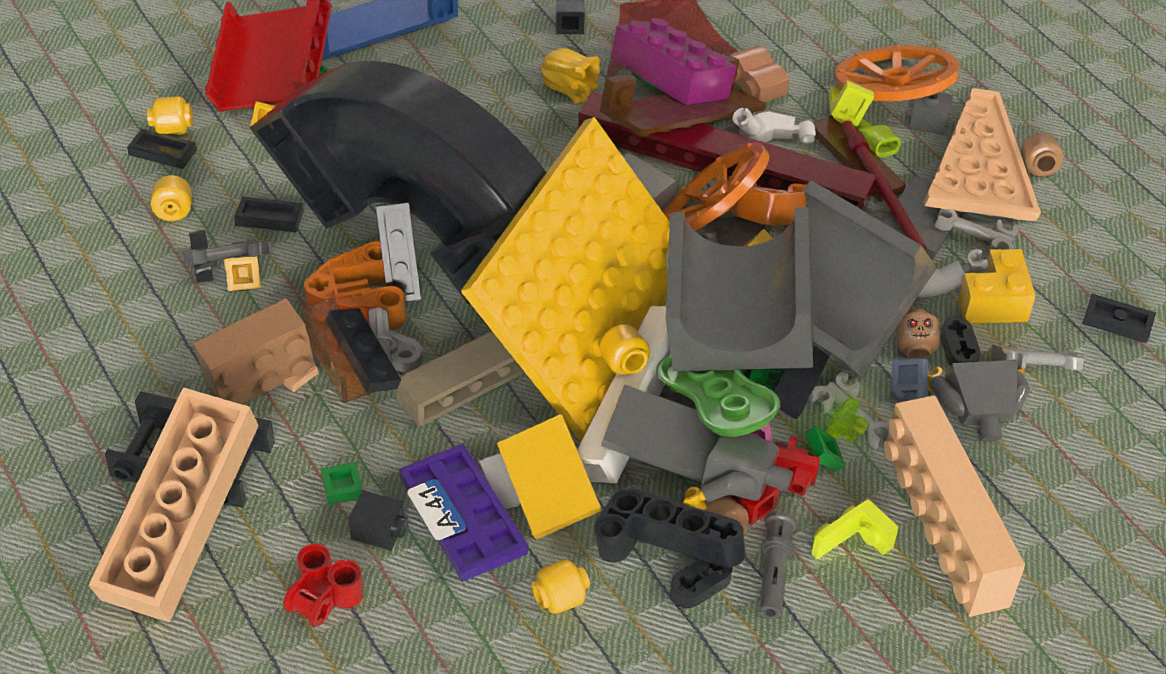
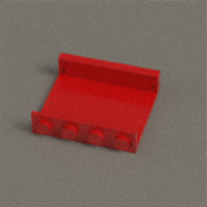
[205,0,332,112]

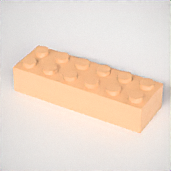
[89,388,259,622]
[884,395,1025,617]

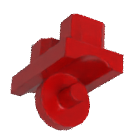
[774,436,821,496]

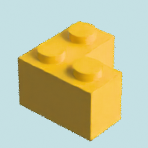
[958,249,1036,323]

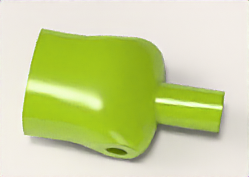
[854,118,902,157]

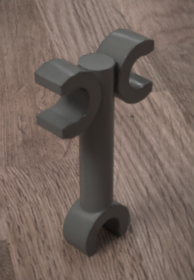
[183,239,273,265]

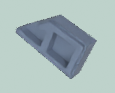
[891,358,928,402]

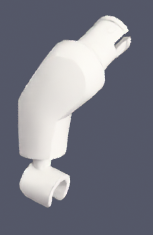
[733,108,816,144]

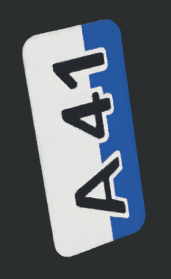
[408,479,466,540]

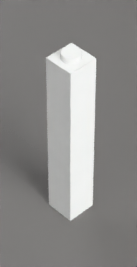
[578,306,671,483]

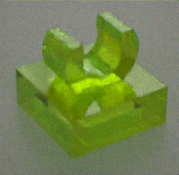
[825,396,869,443]

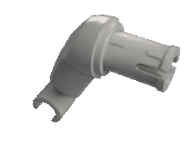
[917,249,988,299]

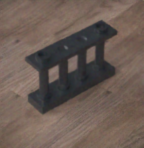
[104,391,275,508]

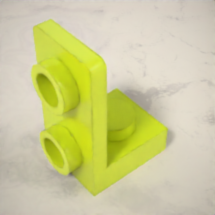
[828,81,874,126]
[811,499,899,559]

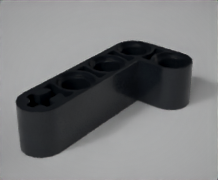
[594,488,746,568]

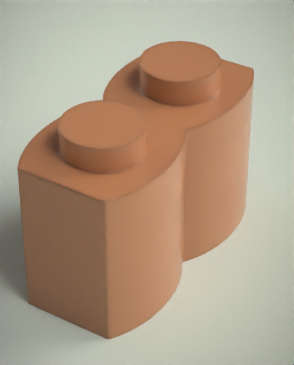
[729,45,790,102]

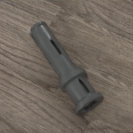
[759,511,797,619]

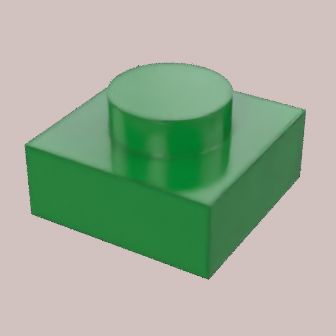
[804,426,845,472]
[321,462,363,505]

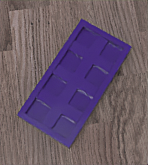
[399,444,528,582]

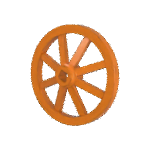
[835,45,959,101]
[663,142,770,231]

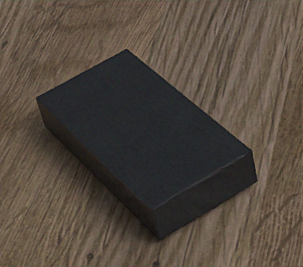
[127,128,197,169]
[234,196,304,232]

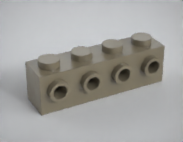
[396,330,525,427]

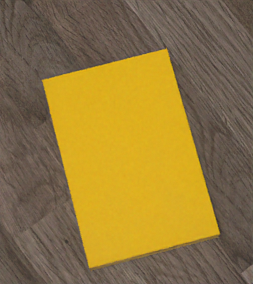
[497,414,603,540]

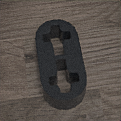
[189,230,213,283]
[940,316,981,366]
[670,559,733,608]

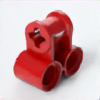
[283,543,364,627]

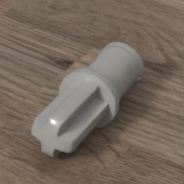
[368,307,393,361]

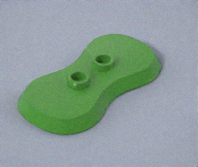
[657,354,780,437]

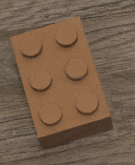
[193,298,315,405]

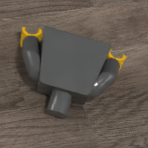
[928,360,1030,442]
[683,433,794,510]

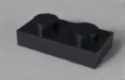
[1082,294,1156,343]

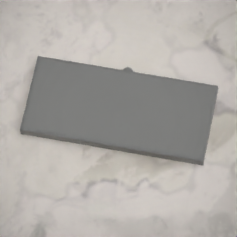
[479,453,521,510]

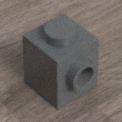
[906,92,953,136]

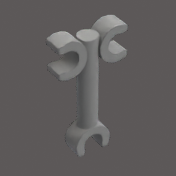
[935,208,1019,255]
[990,342,1084,371]
[809,371,889,449]

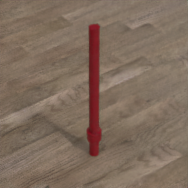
[841,121,927,250]

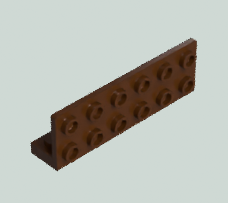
[600,56,766,137]

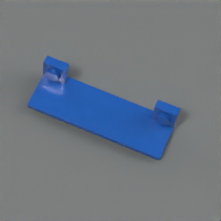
[322,0,458,60]

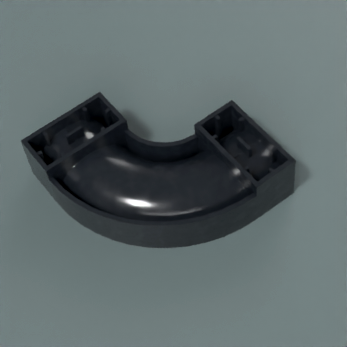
[249,61,547,304]

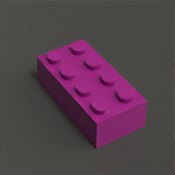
[610,18,736,106]

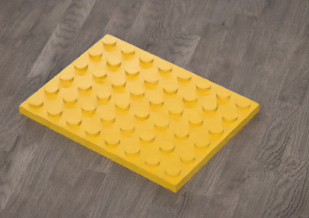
[461,117,670,442]

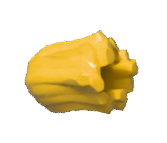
[541,48,600,104]

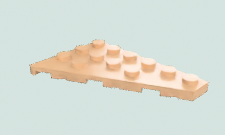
[924,88,1041,221]

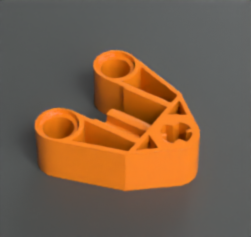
[727,176,807,226]
[304,241,406,330]

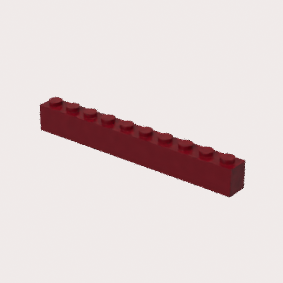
[578,91,876,212]

